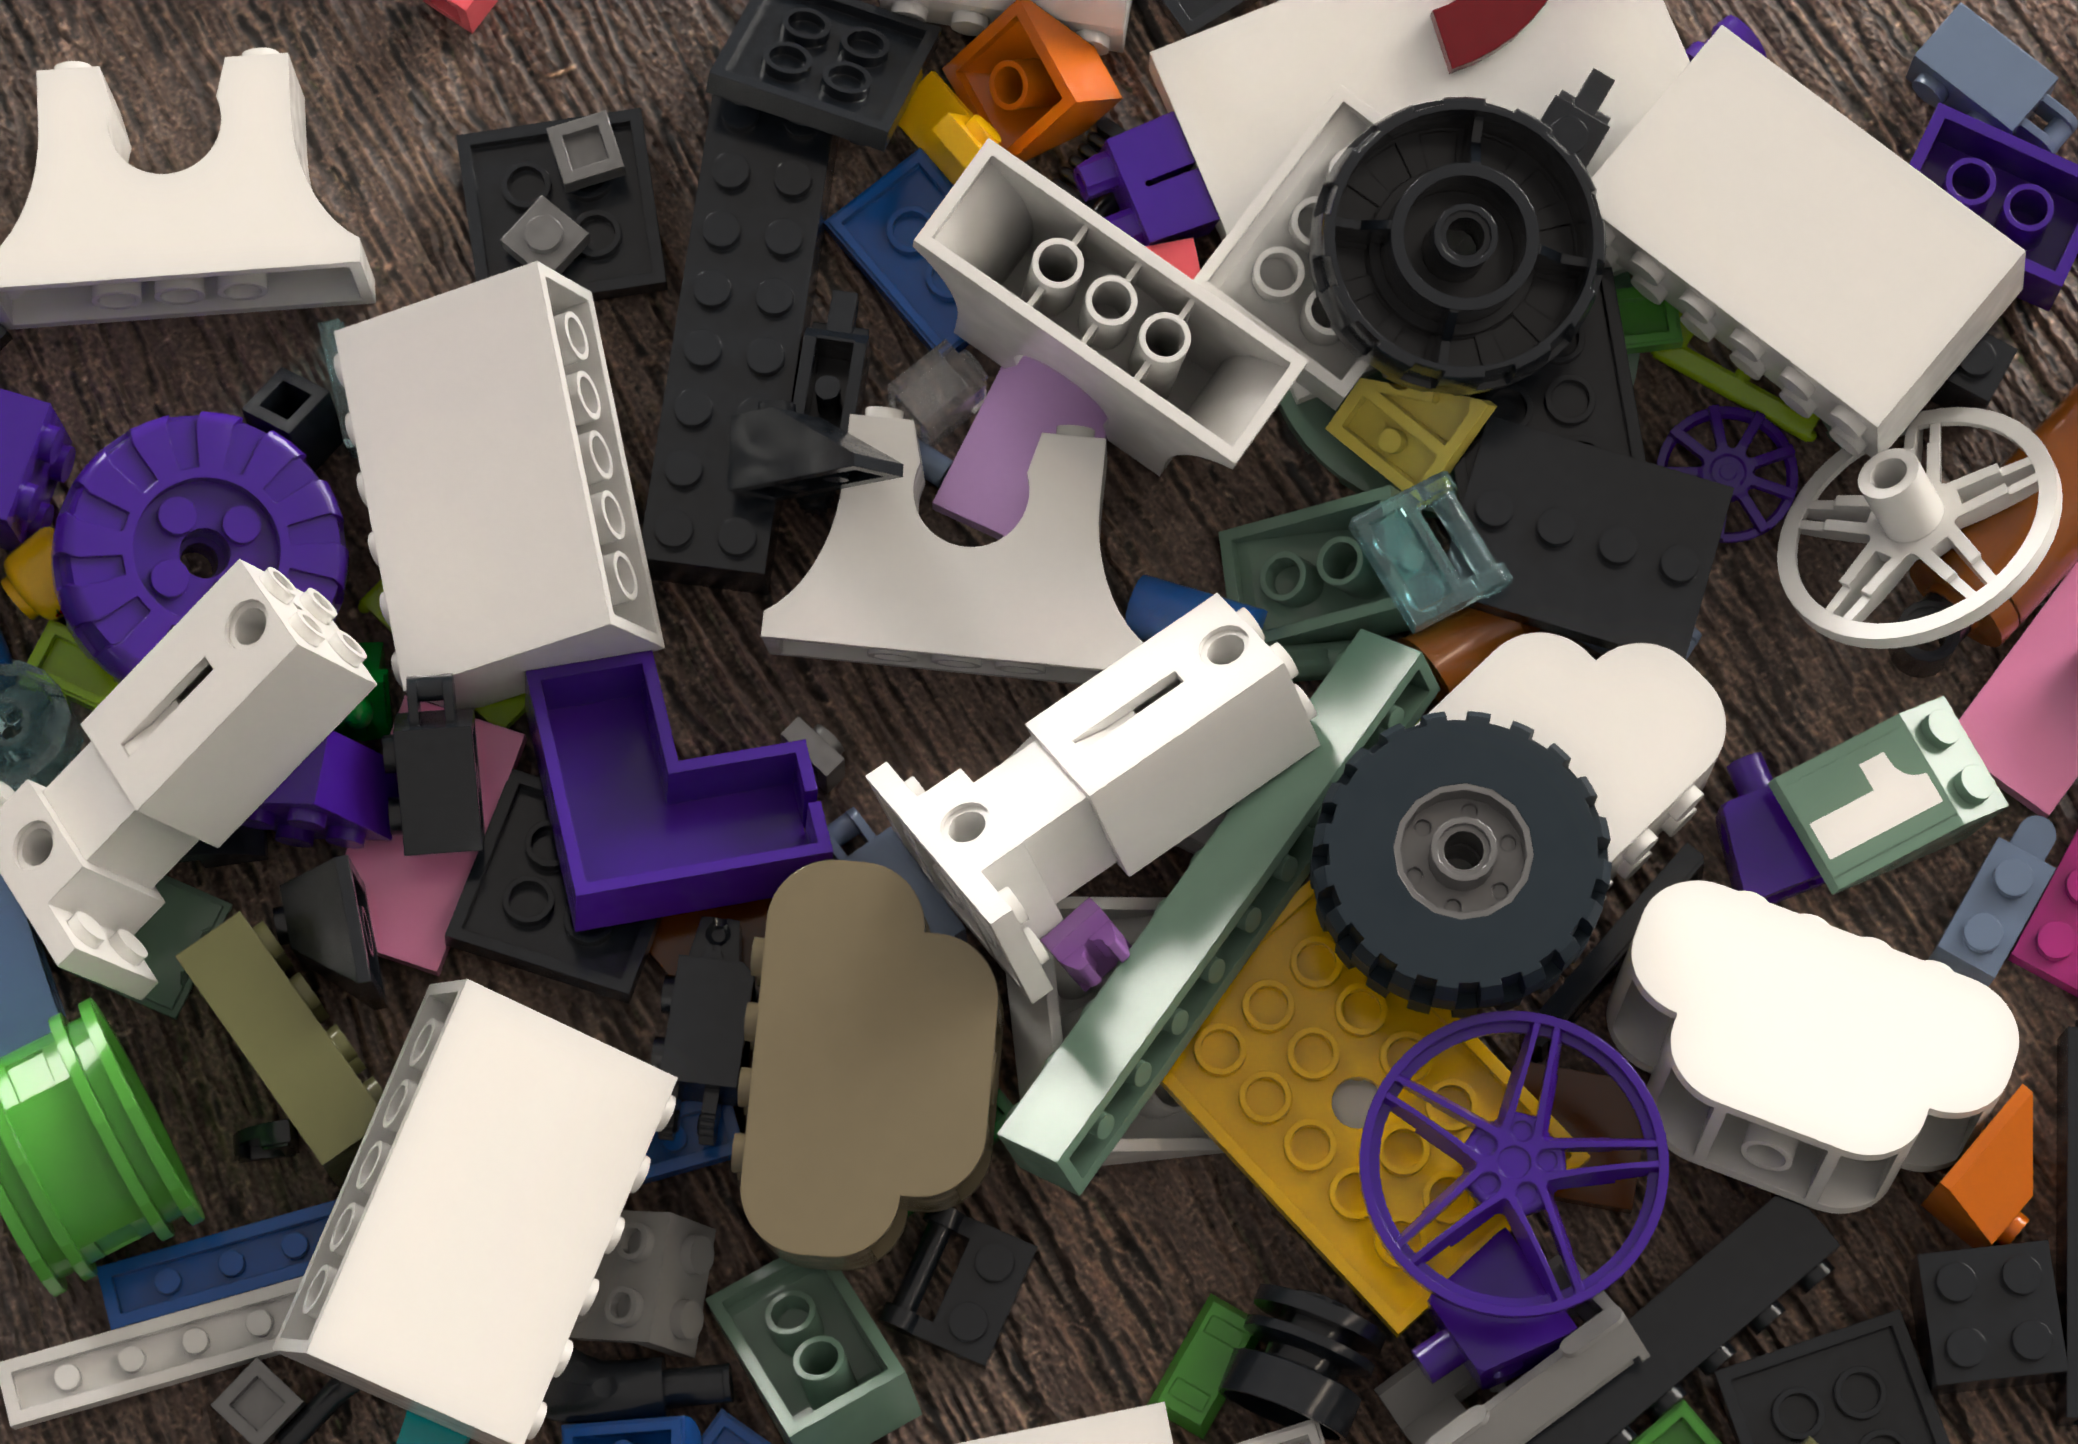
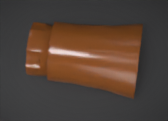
[1397,606,1541,706]

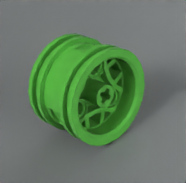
[0,997,205,1297]

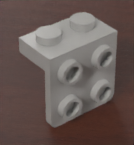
[569,1210,716,1358]

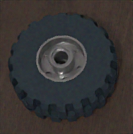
[1310,711,1612,1018]

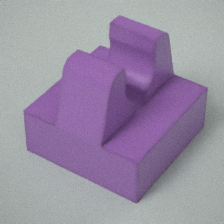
[1040,897,1132,992]

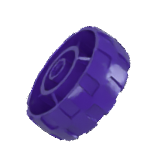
[51,411,349,684]

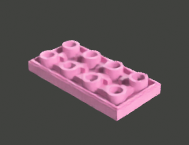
[1959,562,2078,818]
[345,695,527,976]

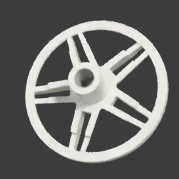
[1777,407,2063,649]

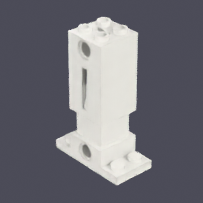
[0,559,377,1000]
[865,593,1320,1004]

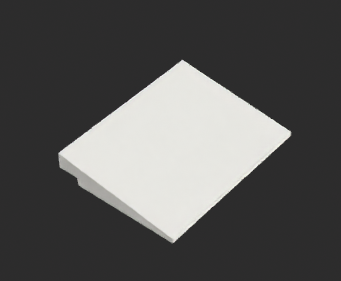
[1149,0,1690,405]

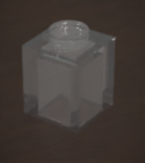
[888,339,988,447]

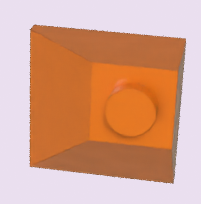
[942,0,1123,162]
[1921,1084,2033,1248]

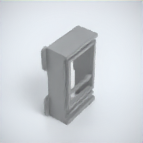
[1374,1254,1650,1444]

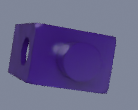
[1715,752,1826,904]
[1410,1227,1578,1390]

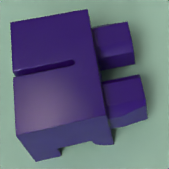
[1073,111,1220,246]

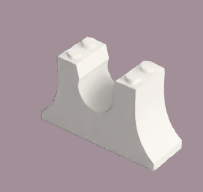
[0,48,376,330]
[913,138,1309,476]
[761,406,1143,685]

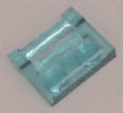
[1348,471,1513,634]

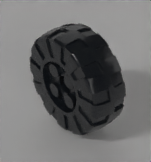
[1308,97,1606,396]

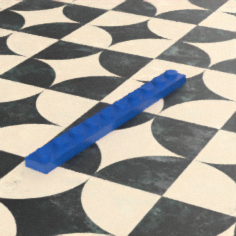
[97,1101,740,1330]

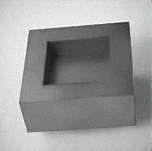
[546,110,626,193]
[500,195,591,274]
[781,716,845,794]
[211,1357,306,1444]

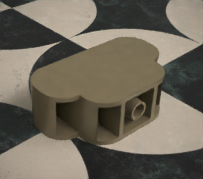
[731,860,1004,1271]

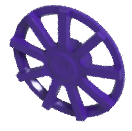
[1657,405,1798,543]

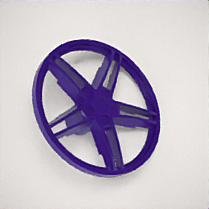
[1359,1010,1669,1319]

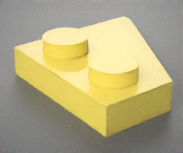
[1325,378,1497,505]

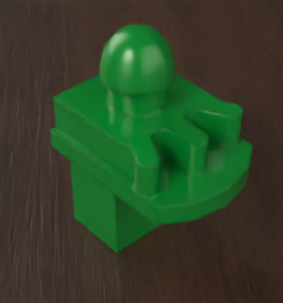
[333,642,394,741]

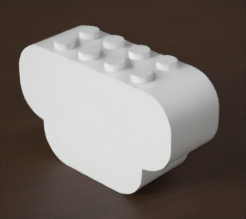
[1415,632,1726,901]
[1606,880,2019,1214]

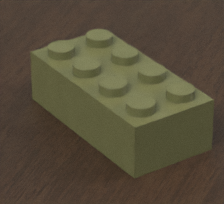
[175,911,384,1189]

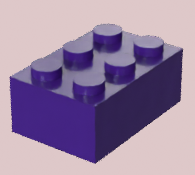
[1909,102,2078,312]

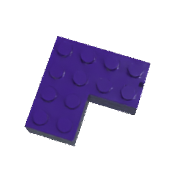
[525,650,834,932]

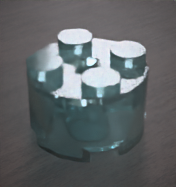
[0,660,84,792]

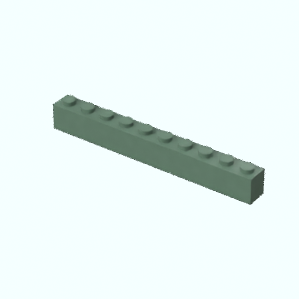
[997,629,1440,1196]

